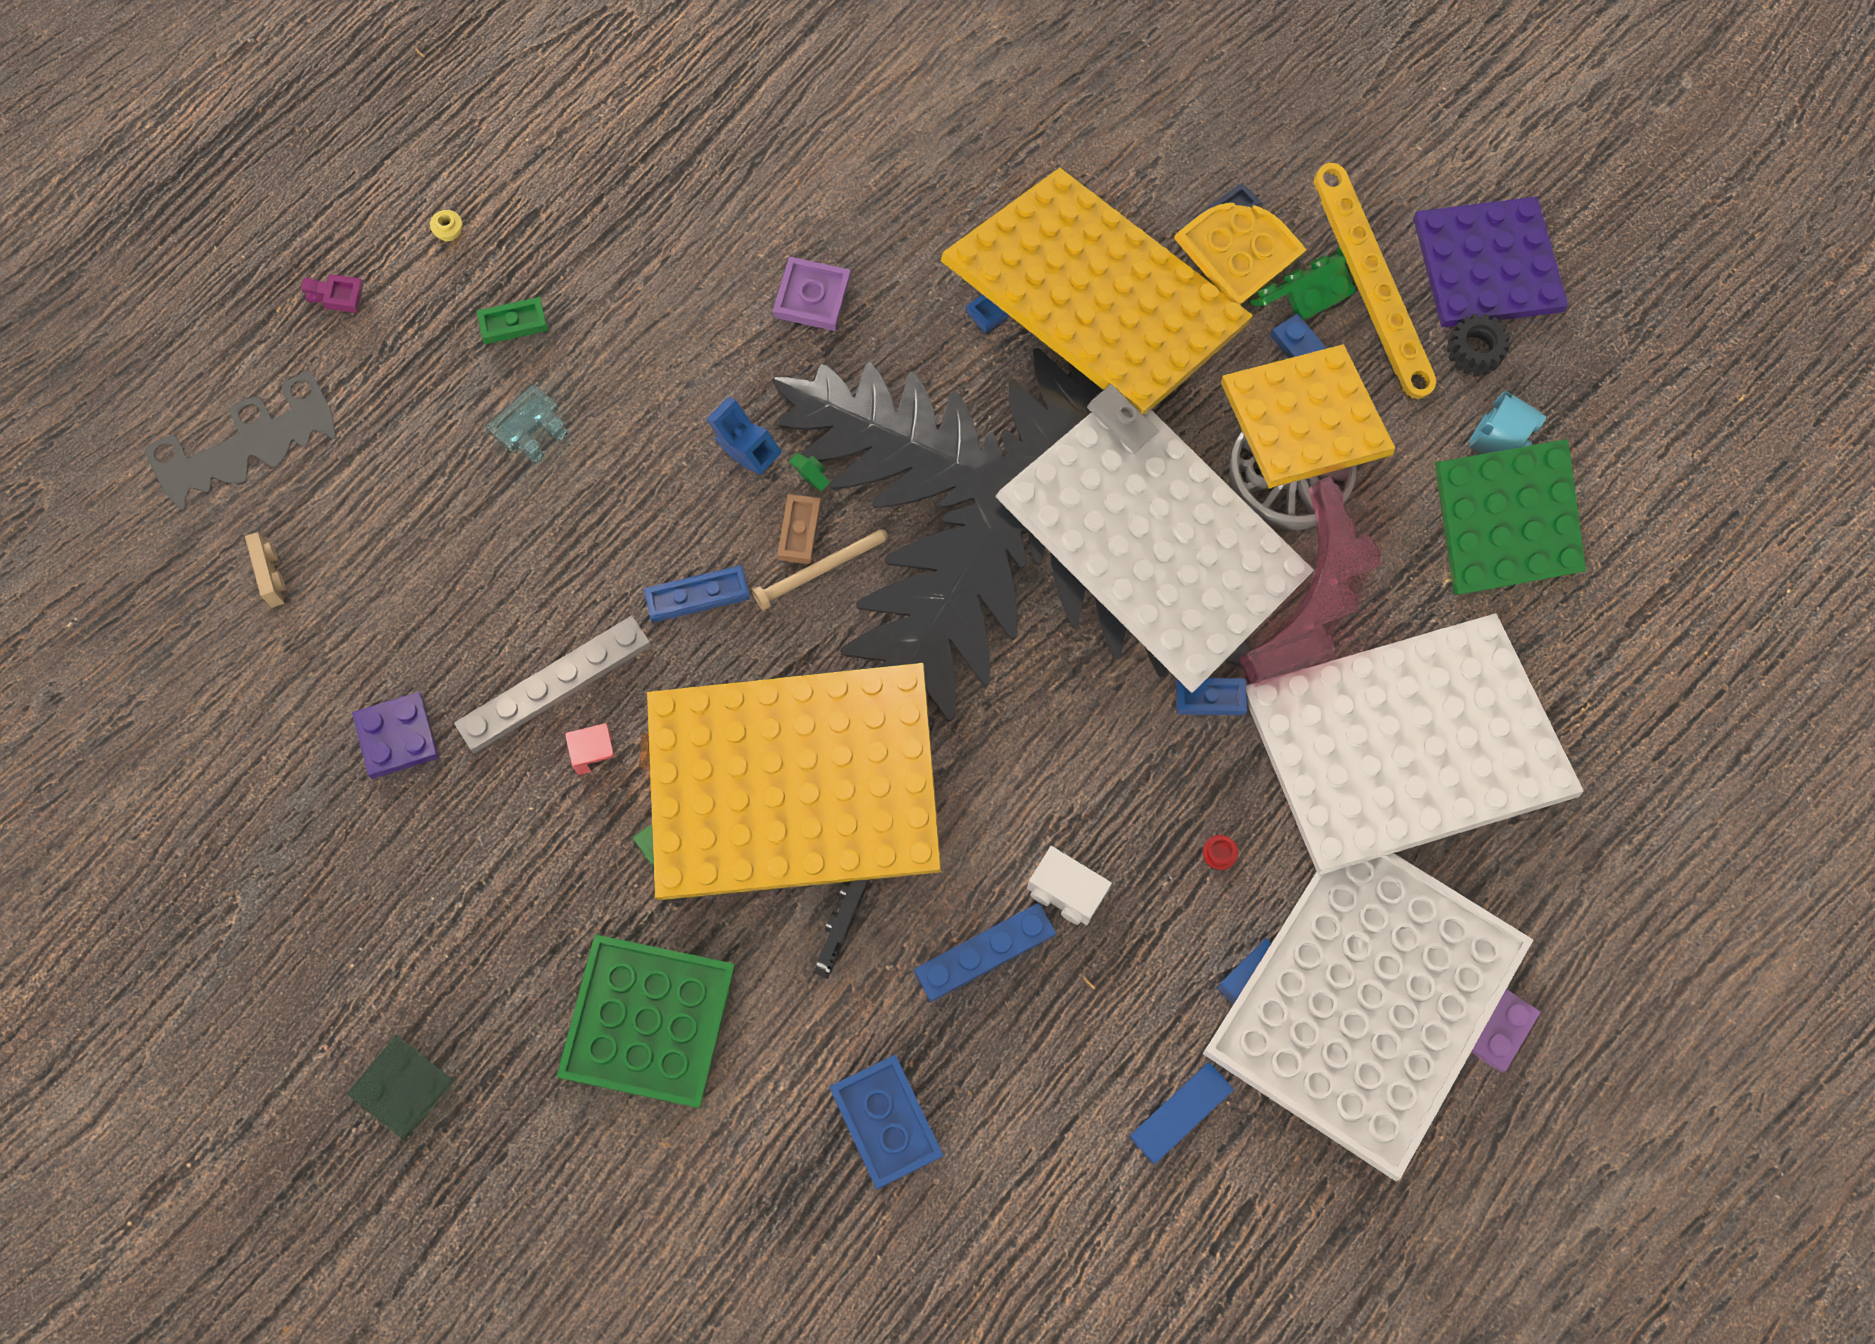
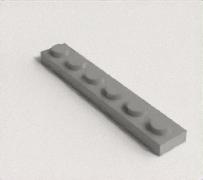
[454,615,651,754]

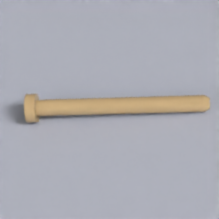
[752,529,888,611]

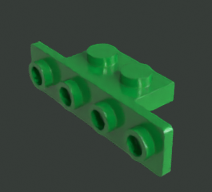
[1250,246,1356,321]

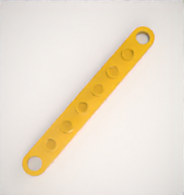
[1313,163,1436,399]

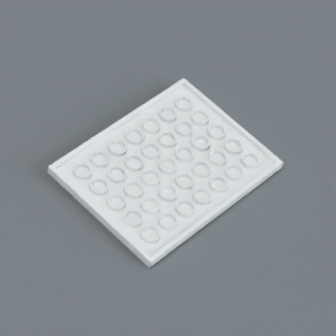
[995,410,1314,693]
[1246,613,1584,876]
[1203,853,1533,1182]

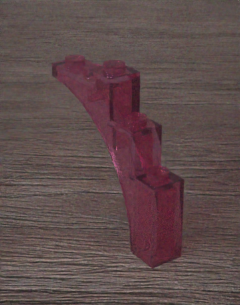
[1239,476,1381,688]

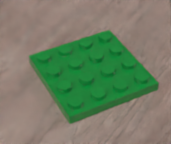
[1435,439,1586,595]
[557,934,736,1109]

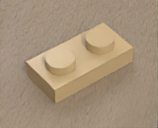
[245,532,286,608]

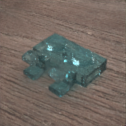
[486,384,568,463]

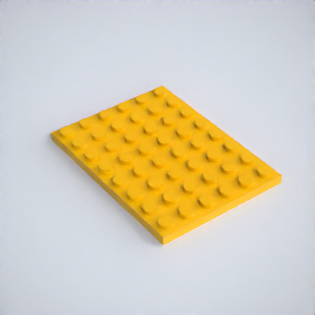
[940,167,1253,416]
[647,663,941,900]

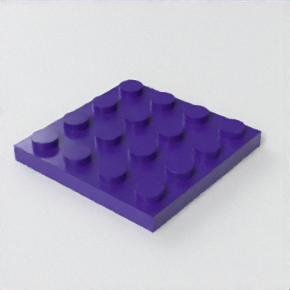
[1413,196,1568,328]

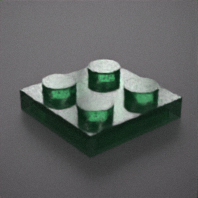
[347,1035,454,1140]

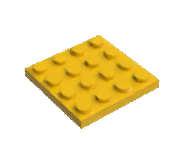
[1221,344,1395,488]

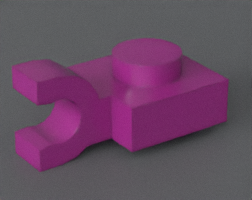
[301,274,364,313]

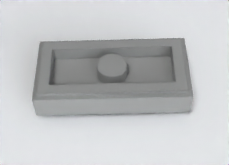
[1087,384,1159,454]

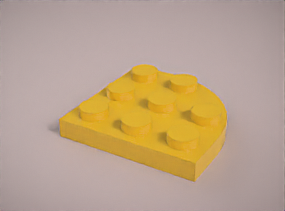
[1174,203,1307,305]

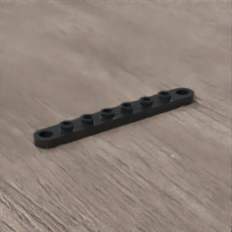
[814,716,936,979]

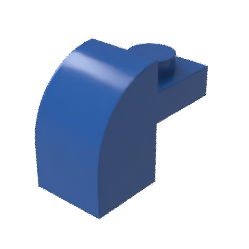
[706,397,782,475]

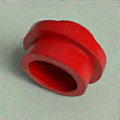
[1203,835,1238,870]

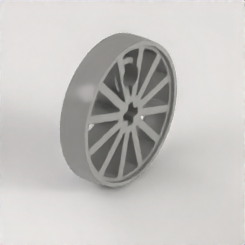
[1229,431,1357,530]

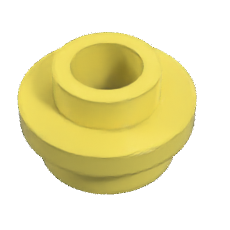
[430,210,463,241]

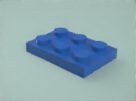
[829,1055,943,1190]

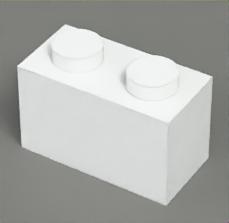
[1027,846,1112,925]

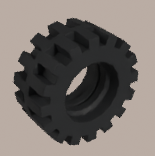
[1447,314,1511,377]

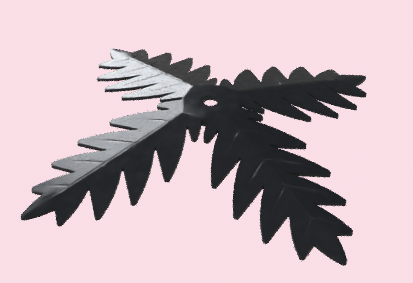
[773,348,1260,721]

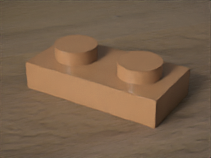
[777,494,821,564]

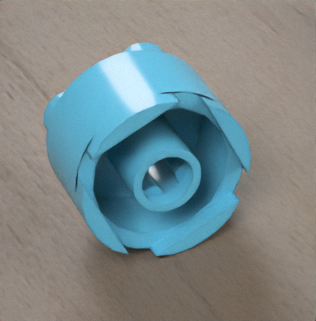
[1469,391,1546,454]

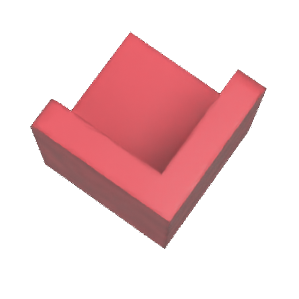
[565,723,614,775]

